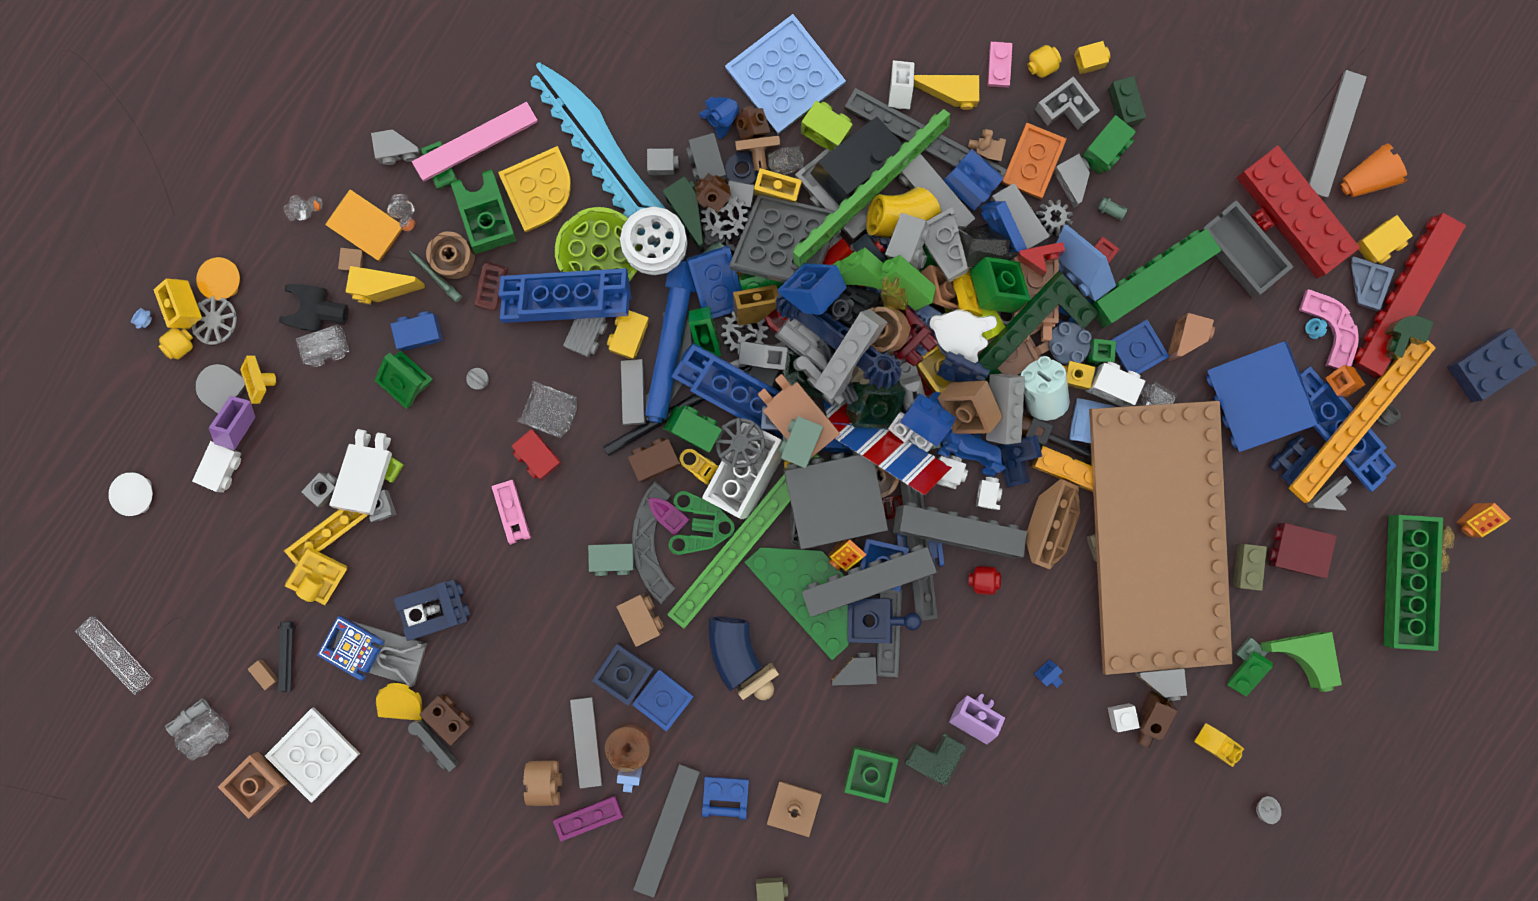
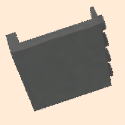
[783,450,888,549]

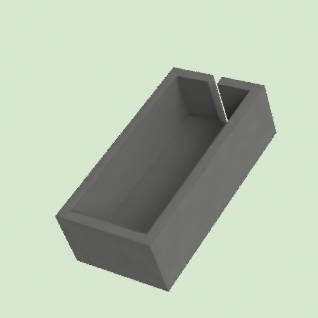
[1199,200,1294,299]

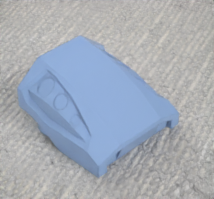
[1068,398,1115,443]

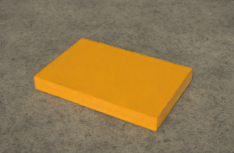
[325,190,404,262]

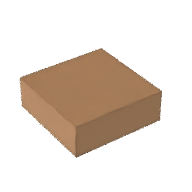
[338,248,364,271]

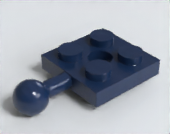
[848,598,922,644]

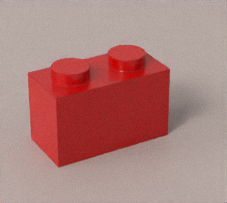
[512,429,562,480]

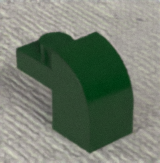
[1385,316,1434,360]

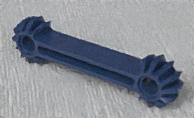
[775,294,902,389]

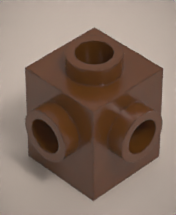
[734,106,771,140]
[695,173,731,213]

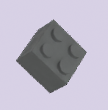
[686,133,727,184]

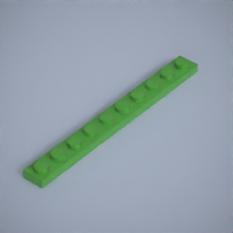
[793,109,950,268]
[667,454,824,629]

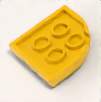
[498,146,571,232]

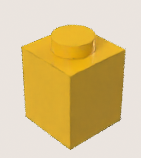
[1074,41,1110,75]

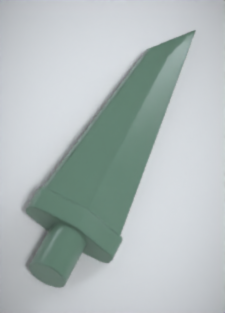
[409,251,462,302]

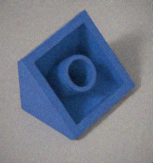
[860,539,910,592]

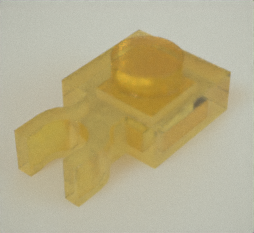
[881,276,908,310]

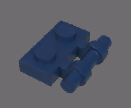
[936,351,990,382]
[1269,435,1319,487]

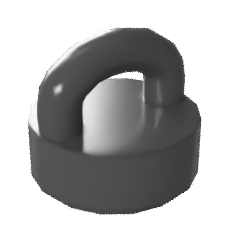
[1376,404,1401,426]

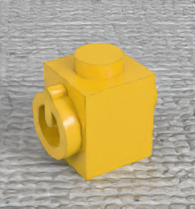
[1062,361,1095,390]

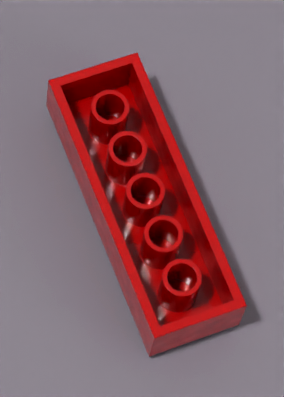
[1236,146,1360,278]

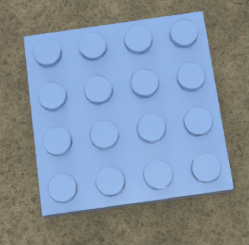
[725,14,846,135]

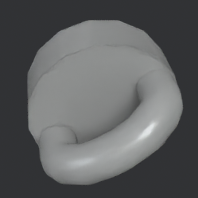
[466,368,489,390]

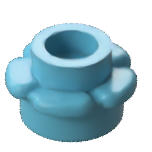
[1305,318,1327,339]

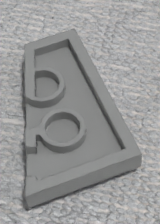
[923,206,968,283]

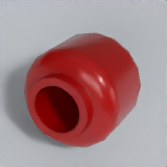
[969,566,1002,595]

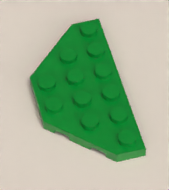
[745,548,849,660]

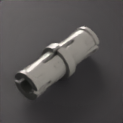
[165,698,211,737]

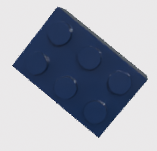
[1447,328,1537,403]

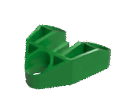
[669,491,735,555]

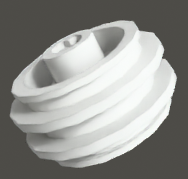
[620,207,688,275]

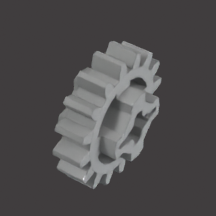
[701,195,748,240]
[721,311,768,355]

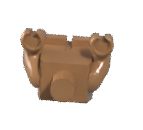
[968,129,1006,161]

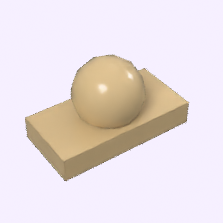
[736,663,779,700]

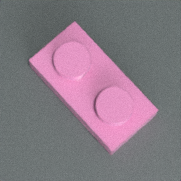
[987,42,1012,88]

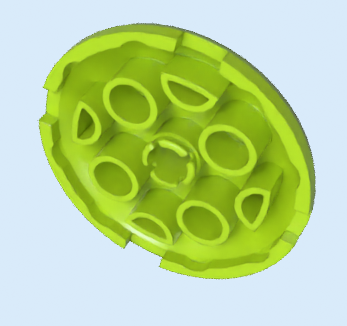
[555,207,642,282]

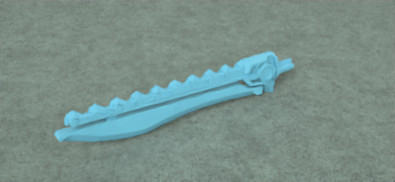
[530,62,686,260]

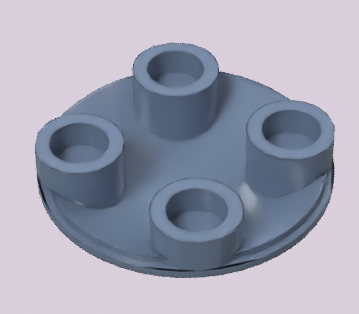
[1049,322,1091,365]

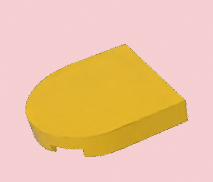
[376,683,423,721]

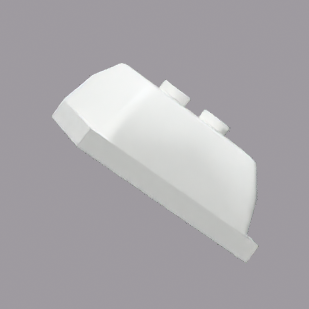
[702,423,783,519]

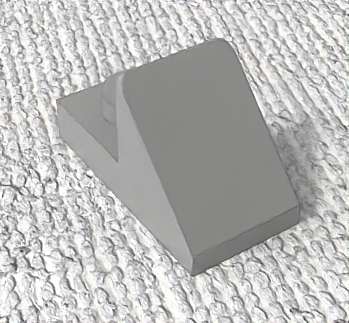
[1306,476,1352,511]

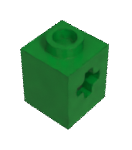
[1086,339,1116,366]

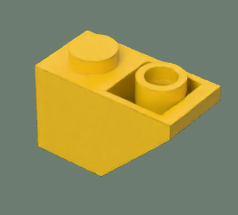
[1194,723,1244,767]

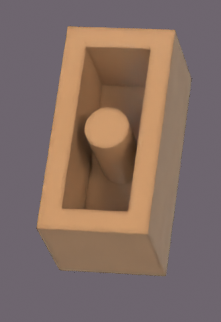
[248,659,278,690]

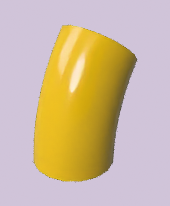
[866,187,941,238]

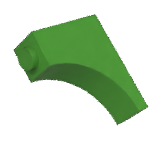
[1261,631,1342,692]

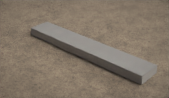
[1308,70,1367,199]

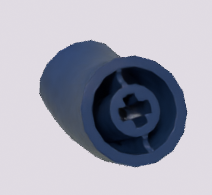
[708,616,762,692]

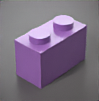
[209,395,256,450]

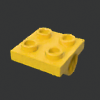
[285,547,347,605]

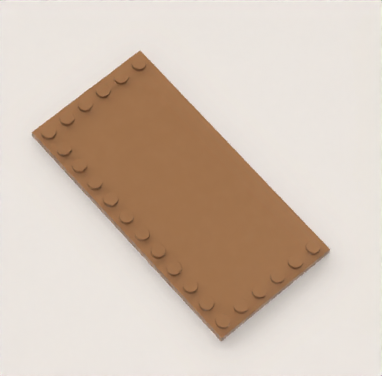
[1089,401,1232,675]

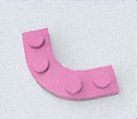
[1299,289,1358,370]

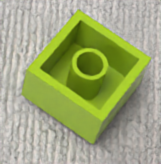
[801,101,853,152]

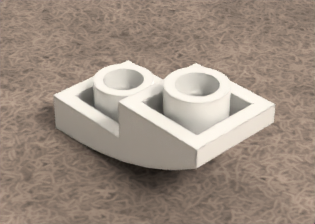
[888,412,933,452]

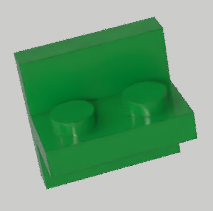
[374,351,433,409]

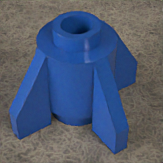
[699,97,739,139]

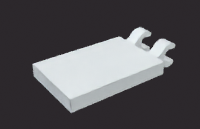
[329,429,392,515]

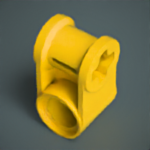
[680,449,719,486]

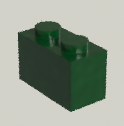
[1108,76,1146,127]

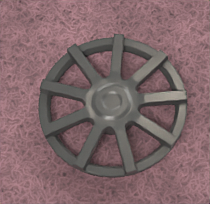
[715,418,765,468]

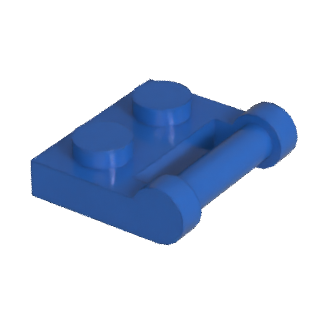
[702,776,749,820]

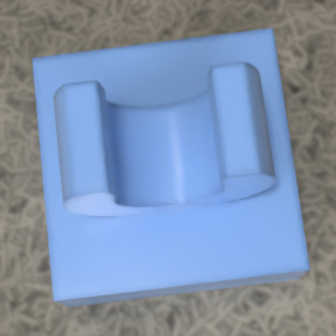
[617,764,642,793]

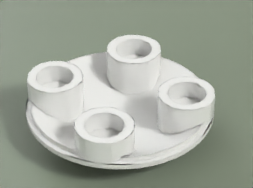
[109,473,153,516]

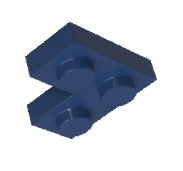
[997,435,1042,487]

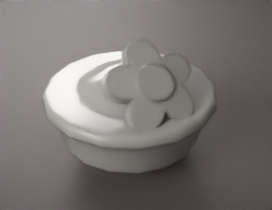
[1256,796,1281,824]

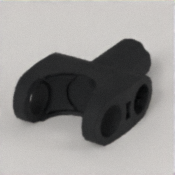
[279,284,348,332]

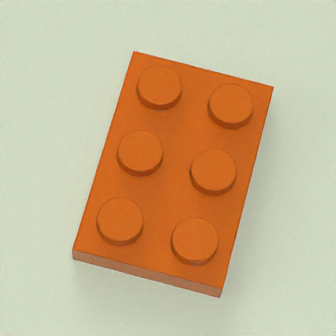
[1001,123,1066,200]

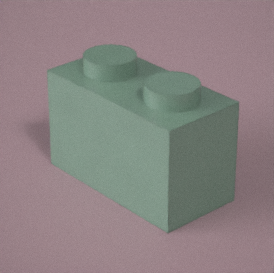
[779,416,823,468]
[588,544,635,576]

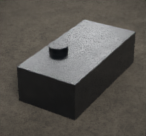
[810,116,903,206]

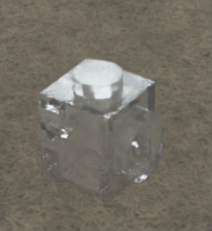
[768,146,804,175]

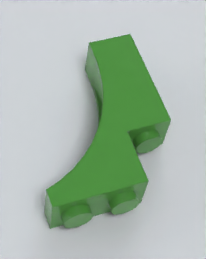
[833,248,936,311]

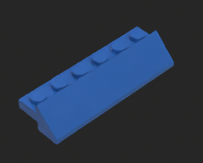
[498,268,632,323]
[671,343,783,438]
[1300,366,1396,492]

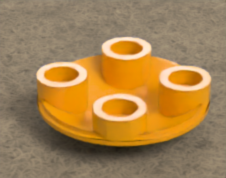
[196,257,240,300]

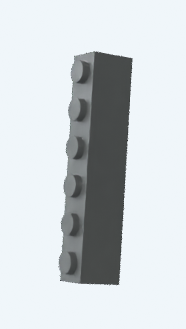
[893,502,1027,559]
[802,544,938,617]

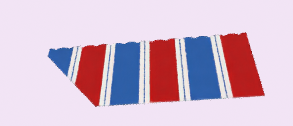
[821,392,952,495]

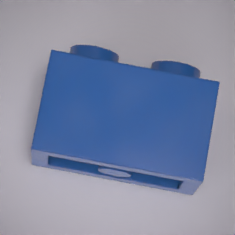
[391,311,443,351]

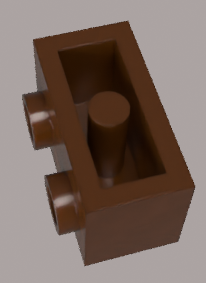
[419,693,473,746]

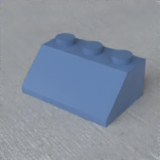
[1056,225,1116,301]

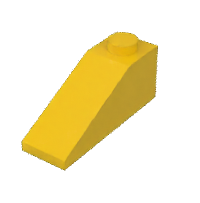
[913,75,979,110]

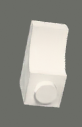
[888,60,914,109]

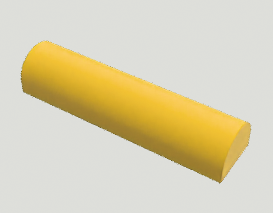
[284,509,368,565]

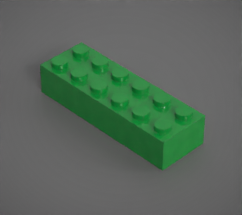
[1092,229,1222,329]
[1383,515,1443,651]

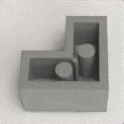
[1035,76,1100,130]
[885,213,931,271]

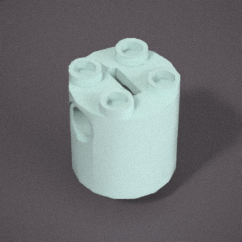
[1021,356,1070,421]

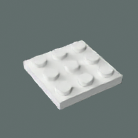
[265,708,361,803]

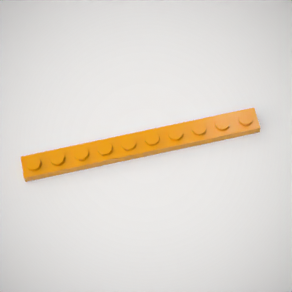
[1289,340,1436,503]

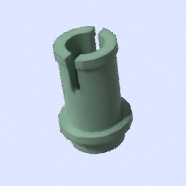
[1098,197,1127,221]

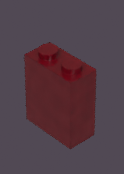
[1268,523,1337,579]

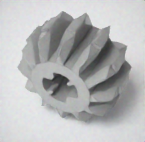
[1036,200,1073,237]

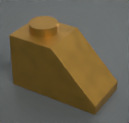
[733,285,779,326]

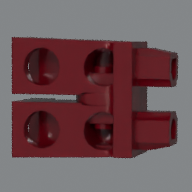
[883,299,938,367]

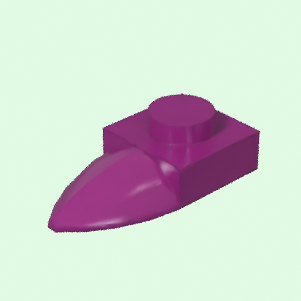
[649,498,689,536]

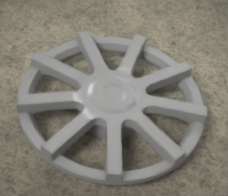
[192,296,237,345]

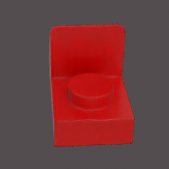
[1016,242,1065,276]

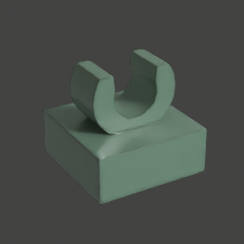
[1235,637,1268,661]

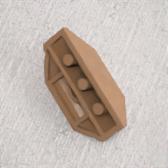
[1026,479,1080,569]

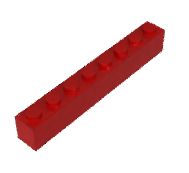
[1352,213,1466,378]

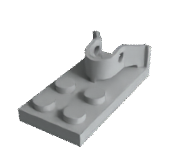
[333,621,428,687]

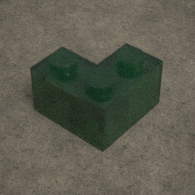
[904,733,966,786]

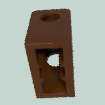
[1137,691,1178,748]

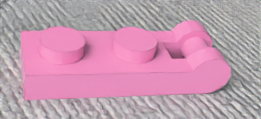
[492,480,531,545]

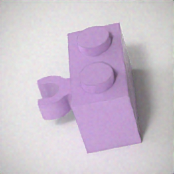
[949,694,1005,744]

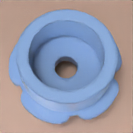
[131,308,152,329]

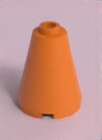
[1340,143,1408,197]

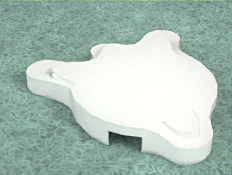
[930,309,997,363]

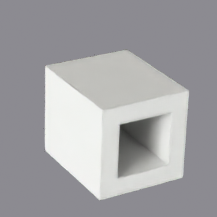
[1108,703,1140,732]

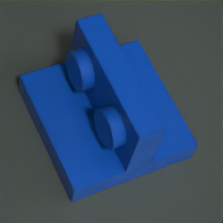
[943,149,1004,211]

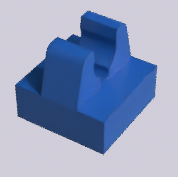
[1034,659,1063,688]

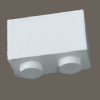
[192,441,242,493]

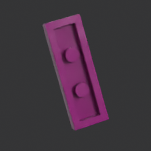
[553,795,623,842]

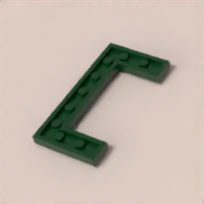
[978,271,1099,384]

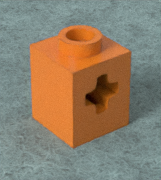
[1326,365,1366,397]

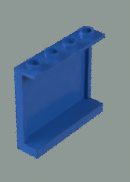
[1206,340,1319,452]

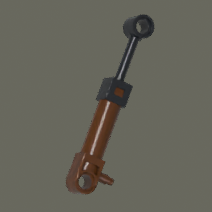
[1021,415,1092,466]

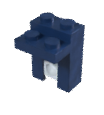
[394,580,471,641]

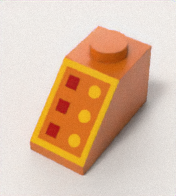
[1457,503,1511,537]
[827,539,866,571]

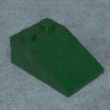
[663,176,705,253]

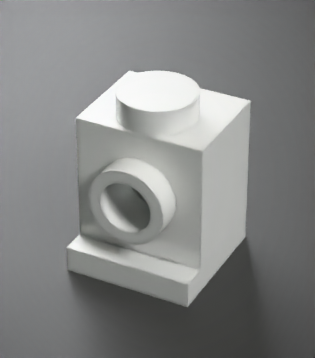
[975,477,1002,510]

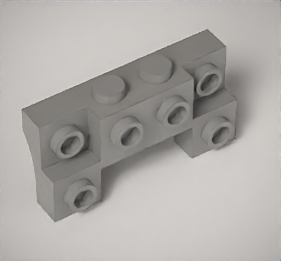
[795,148,873,241]

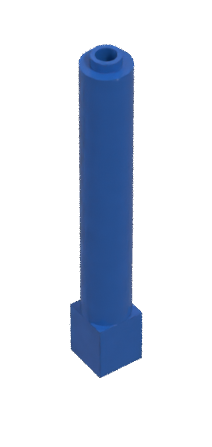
[645,261,696,423]

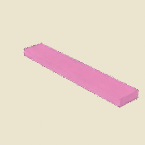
[412,102,538,182]

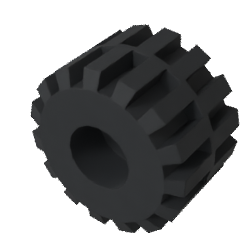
[826,285,883,329]

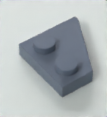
[1350,256,1395,311]

